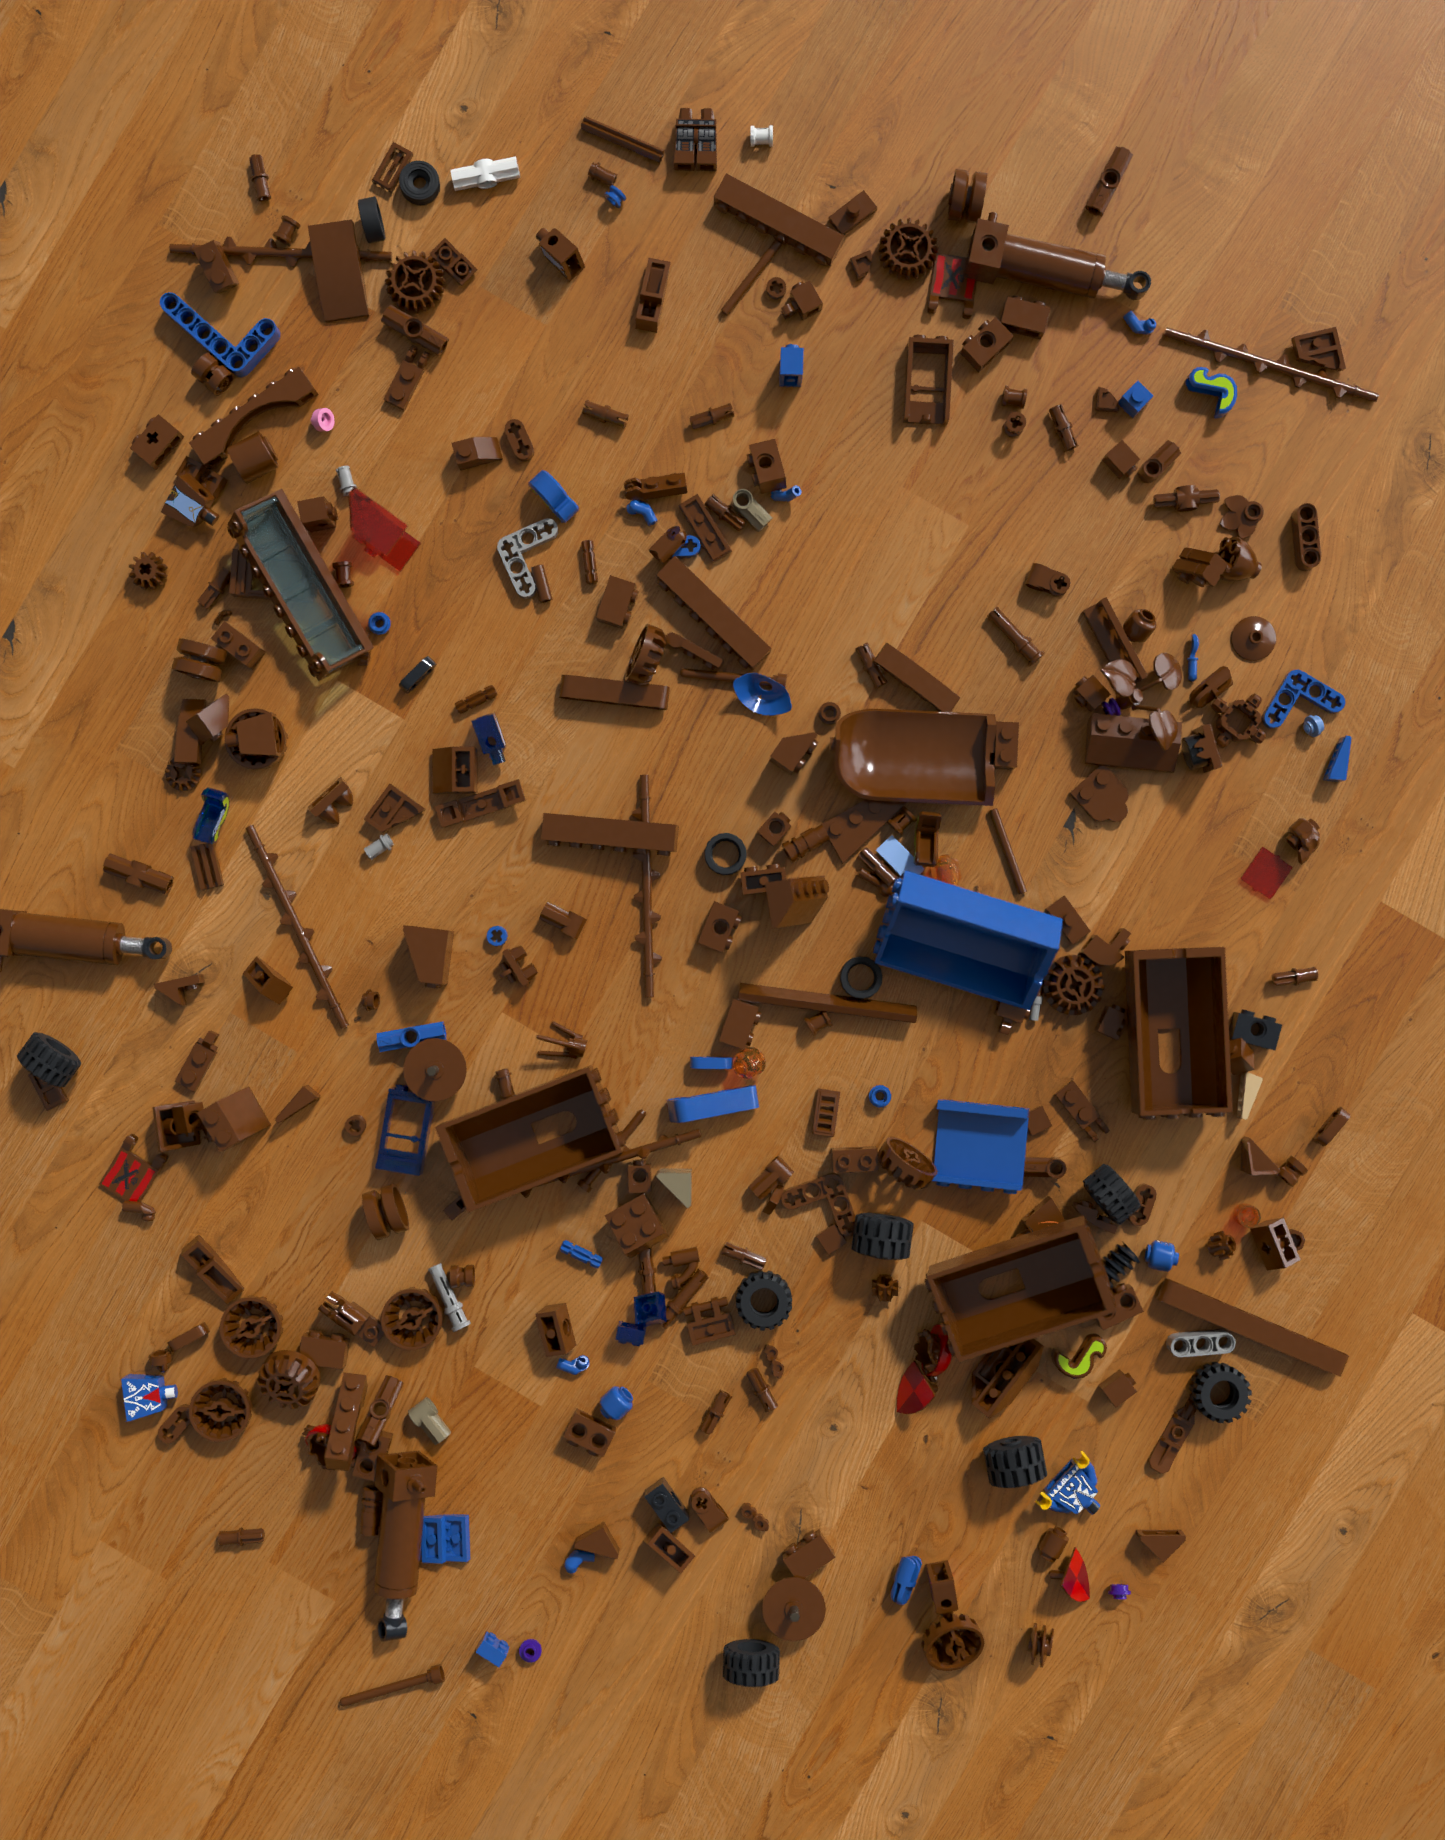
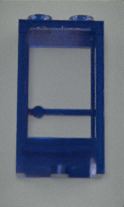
[375,1084,435,1176]

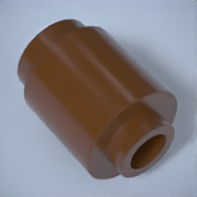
[1039,1526,1069,1563]

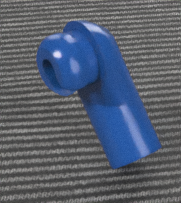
[626,500,658,526]
[564,1550,595,1574]

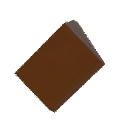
[152,1100,201,1152]

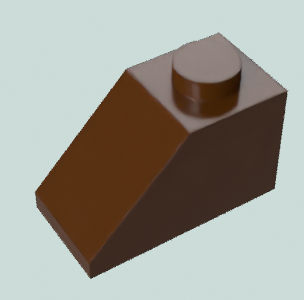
[452,437,503,471]
[186,693,229,743]
[243,956,293,1005]

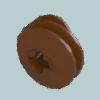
[1028,1623,1054,1668]

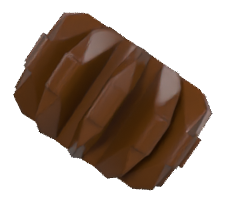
[129,552,168,590]

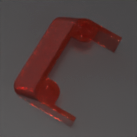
[348,487,421,572]

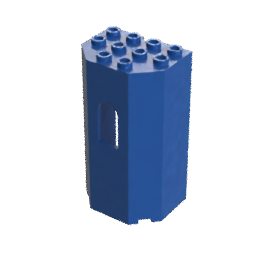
[873,870,1063,1011]

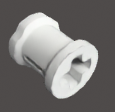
[751,125,773,147]

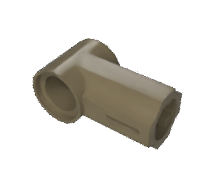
[731,489,772,532]
[408,1397,451,1445]

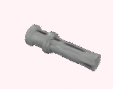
[428,1263,471,1332]

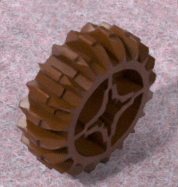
[878,217,939,280]
[385,250,446,313]

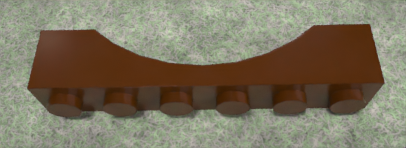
[189,367,318,469]

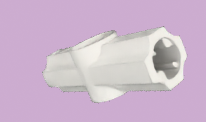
[451,157,520,191]

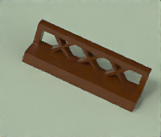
[1082,597,1148,684]

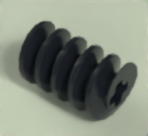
[1102,1241,1140,1288]

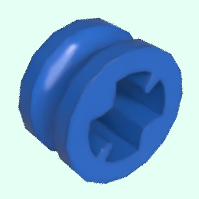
[604,185,626,208]
[487,926,508,946]

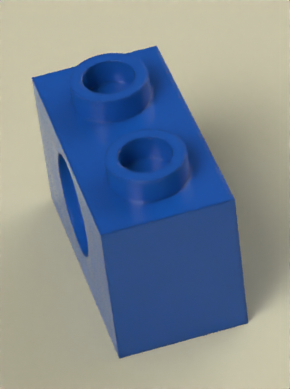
[779,344,804,387]

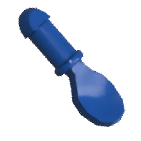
[1187,634,1199,682]

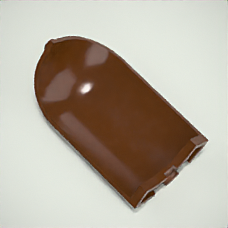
[830,709,997,806]

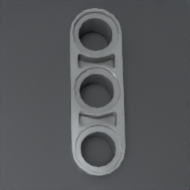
[1166,1329,1236,1357]

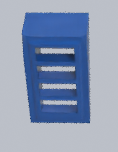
[1323,736,1352,782]

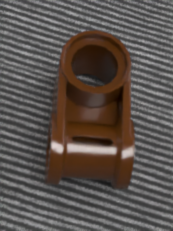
[1025,563,1071,597]
[691,1487,729,1533]

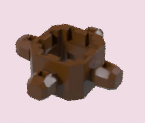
[1211,693,1266,748]

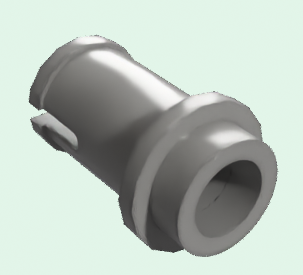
[336,466,357,496]
[364,834,394,860]

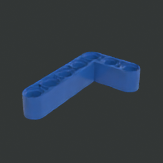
[160,292,281,377]

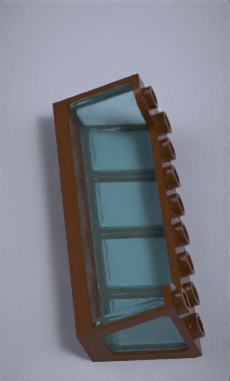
[227,489,374,681]

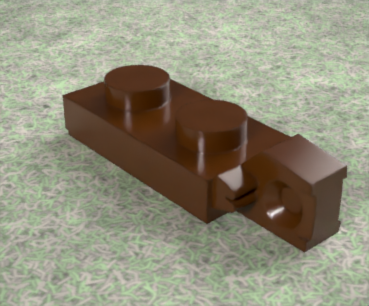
[175,1030,220,1092]

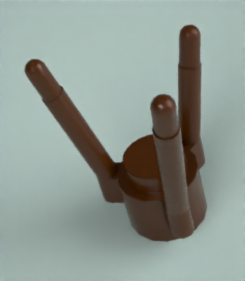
[536,1021,588,1059]

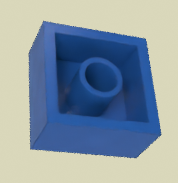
[476,1631,510,1667]

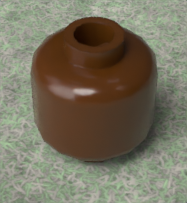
[1123,609,1157,643]

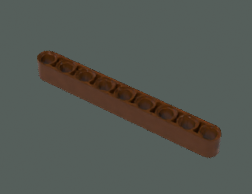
[1157,1278,1349,1377]

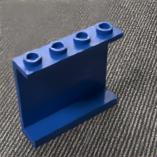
[933,1099,1030,1194]

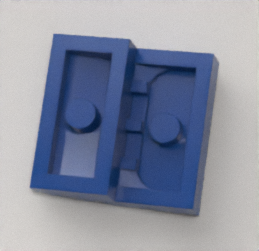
[421,1514,470,1564]

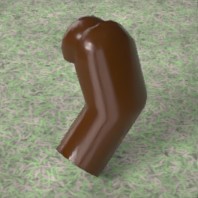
[122,1201,156,1221]

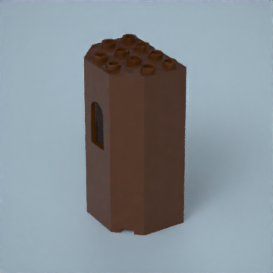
[1125,947,1232,1120]
[435,1065,626,1213]
[925,1215,1117,1362]

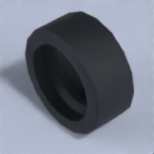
[358,196,386,243]
[704,833,747,876]
[839,956,883,999]

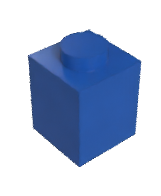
[1118,381,1154,418]

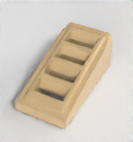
[1237,1072,1263,1120]

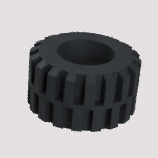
[17,1032,81,1087]
[1083,1164,1141,1225]
[736,1270,792,1331]
[1189,1362,1252,1423]
[722,1639,780,1687]

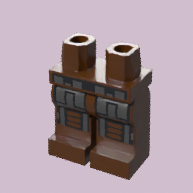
[674,108,717,171]

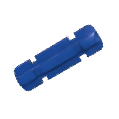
[560,1240,603,1269]

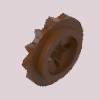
[164,758,201,791]

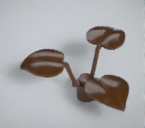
[1100,653,1182,751]

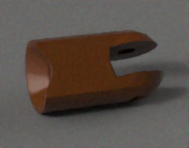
[648,526,687,565]

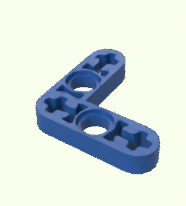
[1262,670,1345,729]

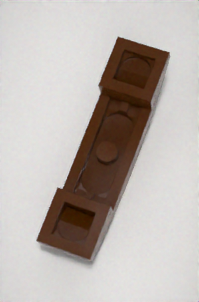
[435,779,526,828]

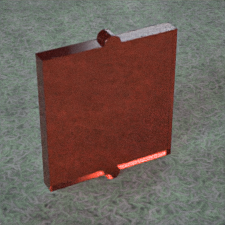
[1240,847,1293,899]

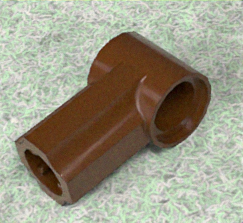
[1138,440,1181,483]
[539,902,587,939]
[748,1155,794,1201]
[1024,1157,1067,1179]

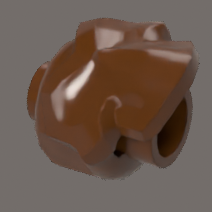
[1285,818,1320,865]

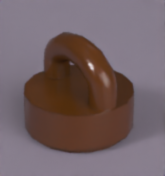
[148,1350,172,1373]

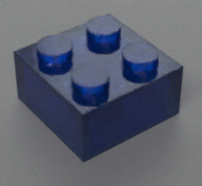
[634,1291,667,1327]
[615,1321,647,1346]

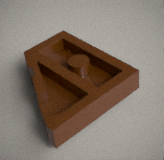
[1291,327,1346,371]
[364,783,425,833]

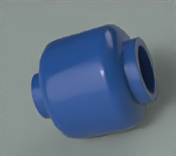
[1144,1240,1179,1272]
[600,1386,633,1420]

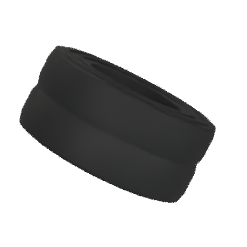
[399,161,440,205]

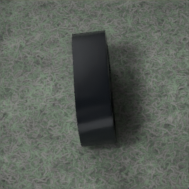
[399,656,437,694]

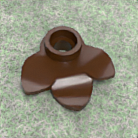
[1220,495,1264,539]

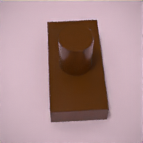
[828,190,877,235]
[1046,895,1091,945]

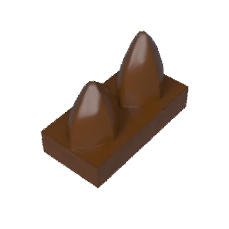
[308,777,353,824]

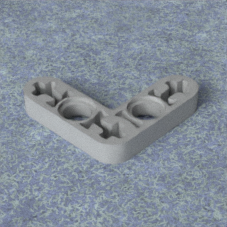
[497,518,558,599]

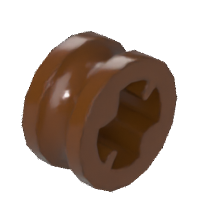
[766,277,786,299]
[345,1115,366,1136]

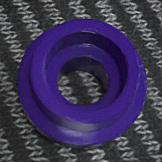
[1108,1584,1131,1599]
[519,1639,542,1662]

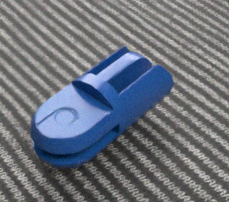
[890,1556,922,1605]

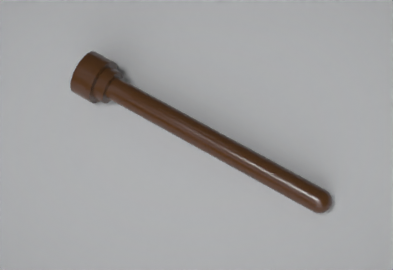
[680,668,787,689]
[340,1664,445,1707]

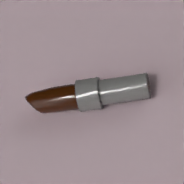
[1029,982,1043,1021]

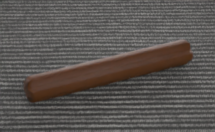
[581,116,664,162]

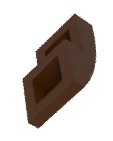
[175,456,228,499]

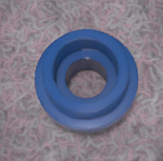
[368,612,391,635]
[869,1085,891,1107]

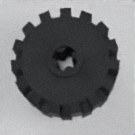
[851,1213,914,1260]
[983,1436,1047,1488]

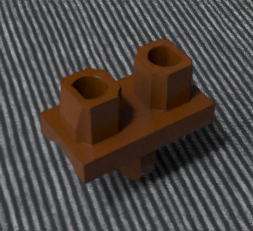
[499,946,538,986]

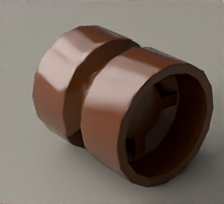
[191,352,235,396]

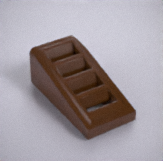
[275,1085,320,1123]
[812,1088,840,1137]

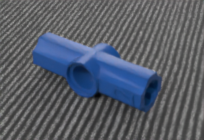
[376,1021,447,1052]

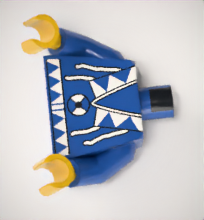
[1035,1451,1101,1515]

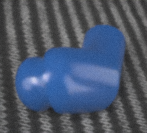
[1123,310,1157,335]
[770,485,801,501]
[556,1355,589,1375]

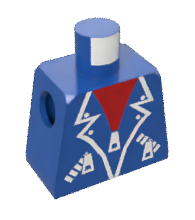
[121,1374,178,1421]

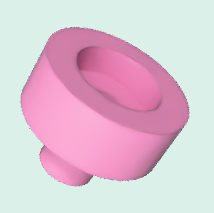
[311,408,334,432]

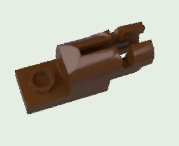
[318,1291,384,1347]

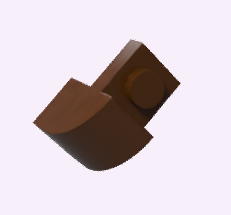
[1079,928,1131,965]

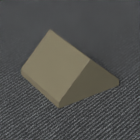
[656,1168,692,1208]

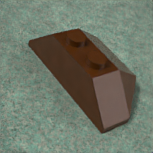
[972,1338,1044,1419]

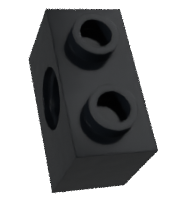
[1229,1009,1282,1050]
[644,1477,689,1533]

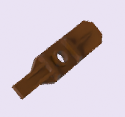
[1148,1393,1197,1474]

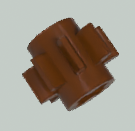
[1207,1231,1236,1261]
[872,1274,898,1302]

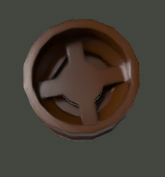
[1278,1156,1308,1187]
[450,1265,475,1288]

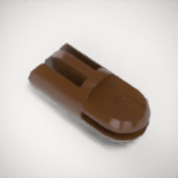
[1189,666,1233,708]

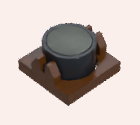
[1181,724,1222,773]

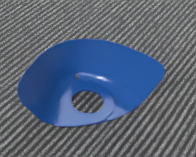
[733,673,792,716]

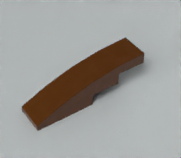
[873,643,960,712]

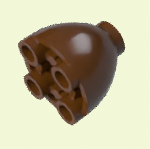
[1217,537,1262,581]

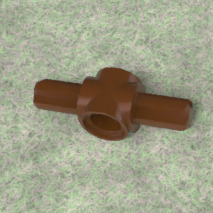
[1153,485,1220,512]

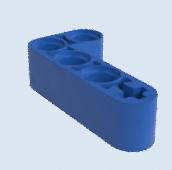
[667,1085,759,1123]

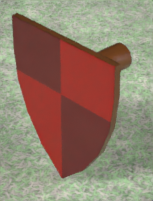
[897,1360,938,1414]
[1050,1547,1090,1602]

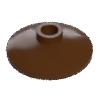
[1231,616,1276,661]

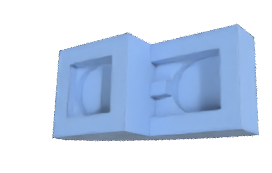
[876,835,925,877]

